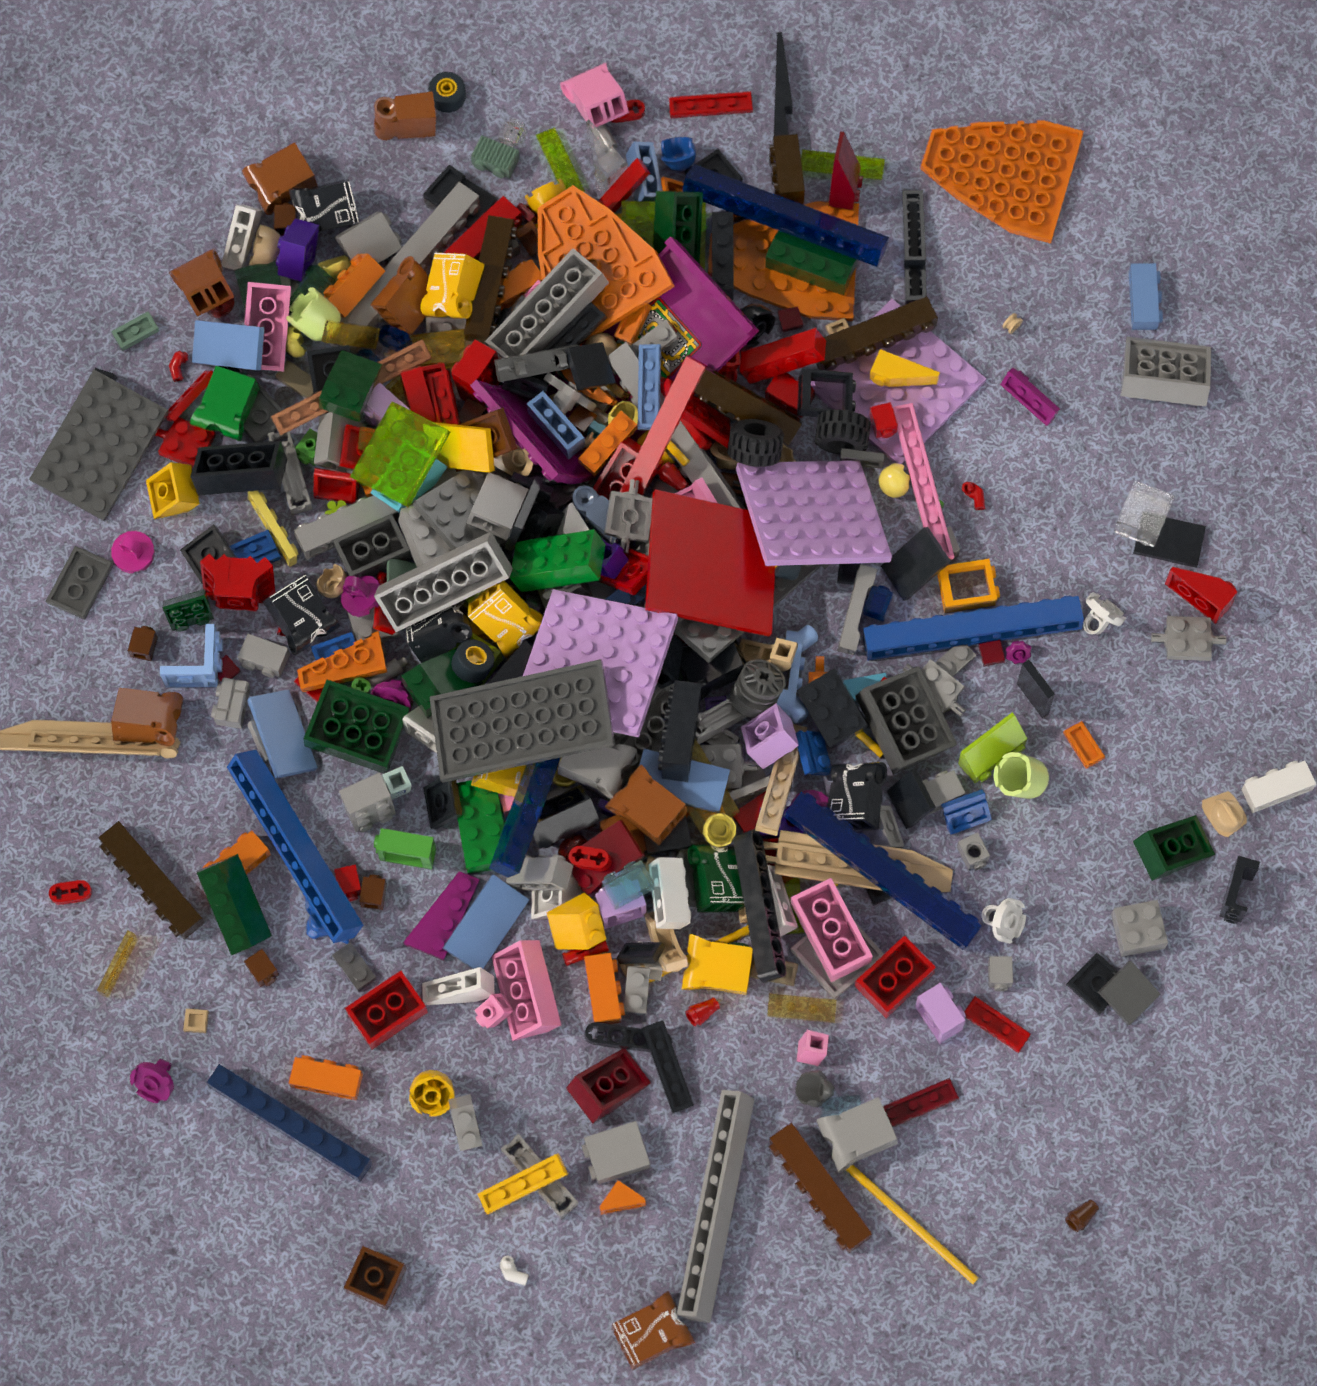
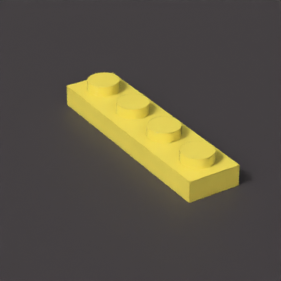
[247,491,299,567]

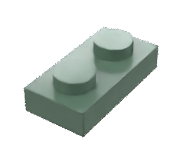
[111,311,159,351]

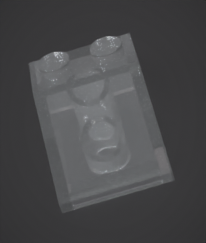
[586,120,628,192]

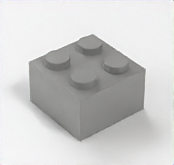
[1111,900,1168,957]

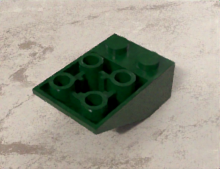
[162,589,214,632]

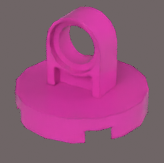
[111,531,155,573]

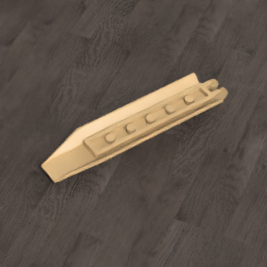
[0,720,180,759]
[763,830,953,894]

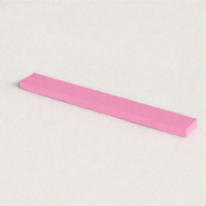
[892,403,954,559]

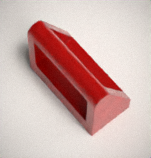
[313,468,360,504]

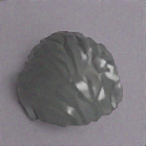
[795,1070,835,1108]

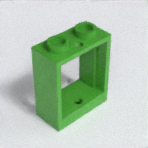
[374,828,436,870]

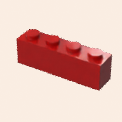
[444,196,522,261]
[740,328,826,384]

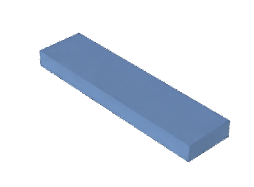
[638,344,661,430]

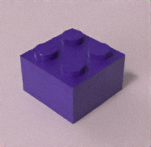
[276,218,319,282]

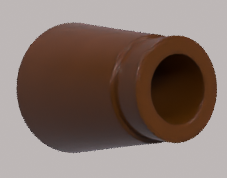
[1065,1199,1099,1232]

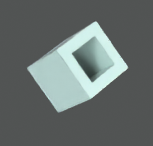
[382,766,412,800]

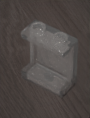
[1114,480,1175,547]

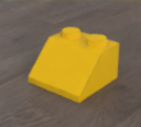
[146,462,200,519]
[546,893,606,949]

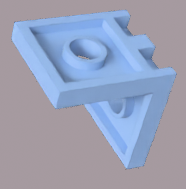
[160,624,223,688]

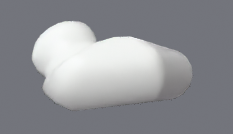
[500,1256,529,1286]

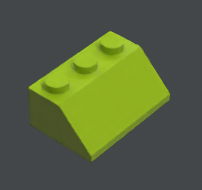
[958,712,1027,783]

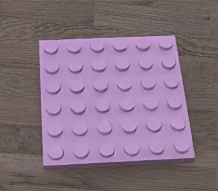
[811,299,986,465]
[736,460,892,566]
[523,589,678,737]

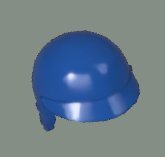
[661,137,696,171]

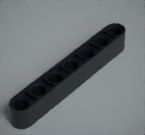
[733,829,786,983]

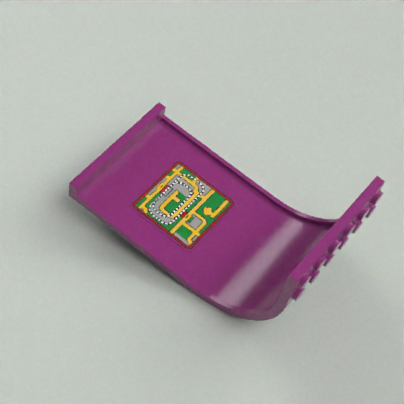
[470,237,759,484]

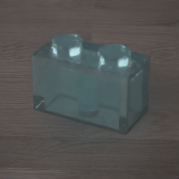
[602,860,655,910]

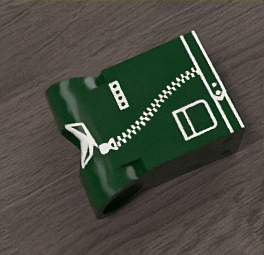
[687,845,745,913]

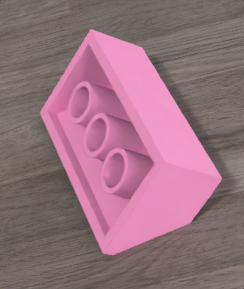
[244,282,291,372]
[491,940,561,1041]

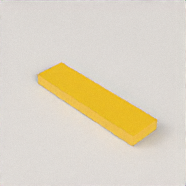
[477,1153,568,1215]

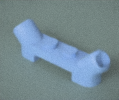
[777,625,818,723]

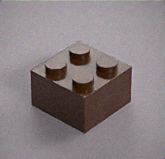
[343,1246,407,1310]

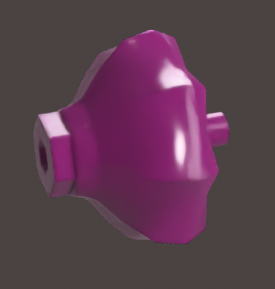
[1006,640,1032,664]

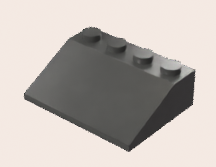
[855,666,957,775]

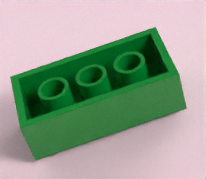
[510,529,606,592]
[457,780,511,875]

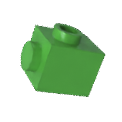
[295,428,317,466]

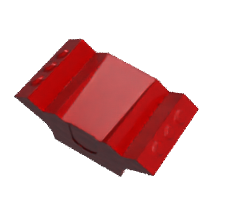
[200,553,276,611]

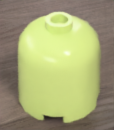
[286,288,341,341]
[993,752,1049,799]

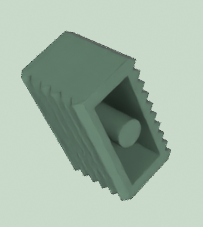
[471,135,520,179]

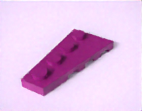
[403,871,480,961]

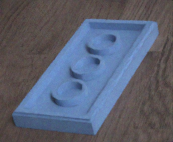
[192,320,264,370]
[247,689,318,779]
[639,749,730,813]
[443,874,529,969]

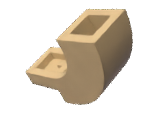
[739,638,798,672]
[644,911,688,972]

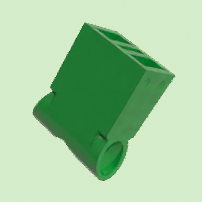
[190,366,260,442]

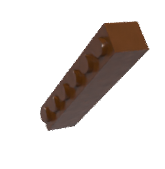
[768,1122,872,1253]

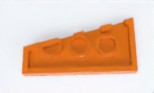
[297,630,387,693]

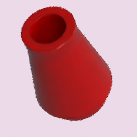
[657,461,688,492]
[685,997,720,1027]

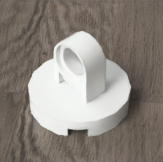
[1083,592,1126,635]
[982,898,1026,943]

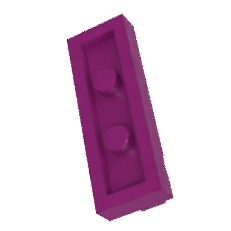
[1000,367,1060,426]

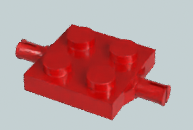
[155,417,216,469]

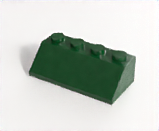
[653,191,703,265]
[196,854,272,955]

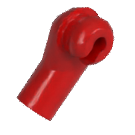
[169,351,189,382]
[962,482,985,510]

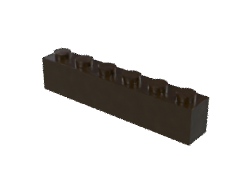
[464,215,517,344]
[816,296,938,371]
[695,366,802,446]
[98,821,205,940]

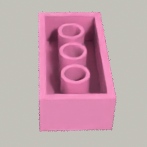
[790,878,873,982]

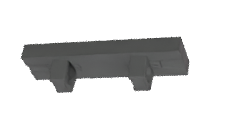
[494,344,579,382]

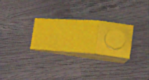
[870,349,940,387]

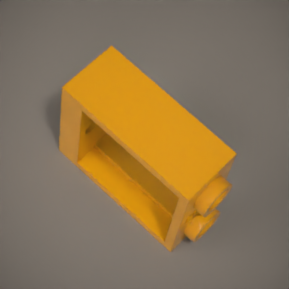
[937,559,1000,613]

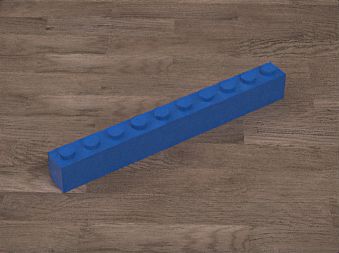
[863,596,1084,661]
[227,750,364,944]

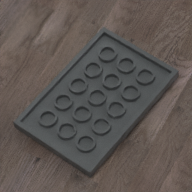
[29,370,169,521]

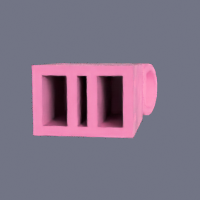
[560,63,629,130]

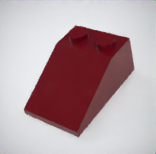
[828,131,864,210]
[565,820,645,897]
[566,1049,651,1124]

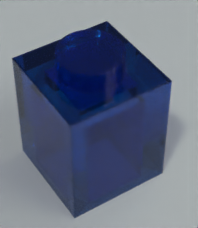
[863,585,893,622]

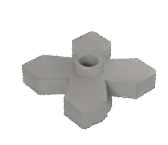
[544,373,597,414]

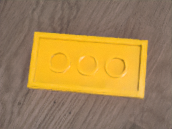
[423,422,495,473]

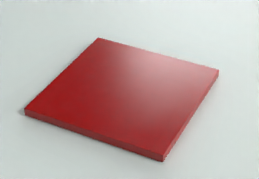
[645,489,775,637]

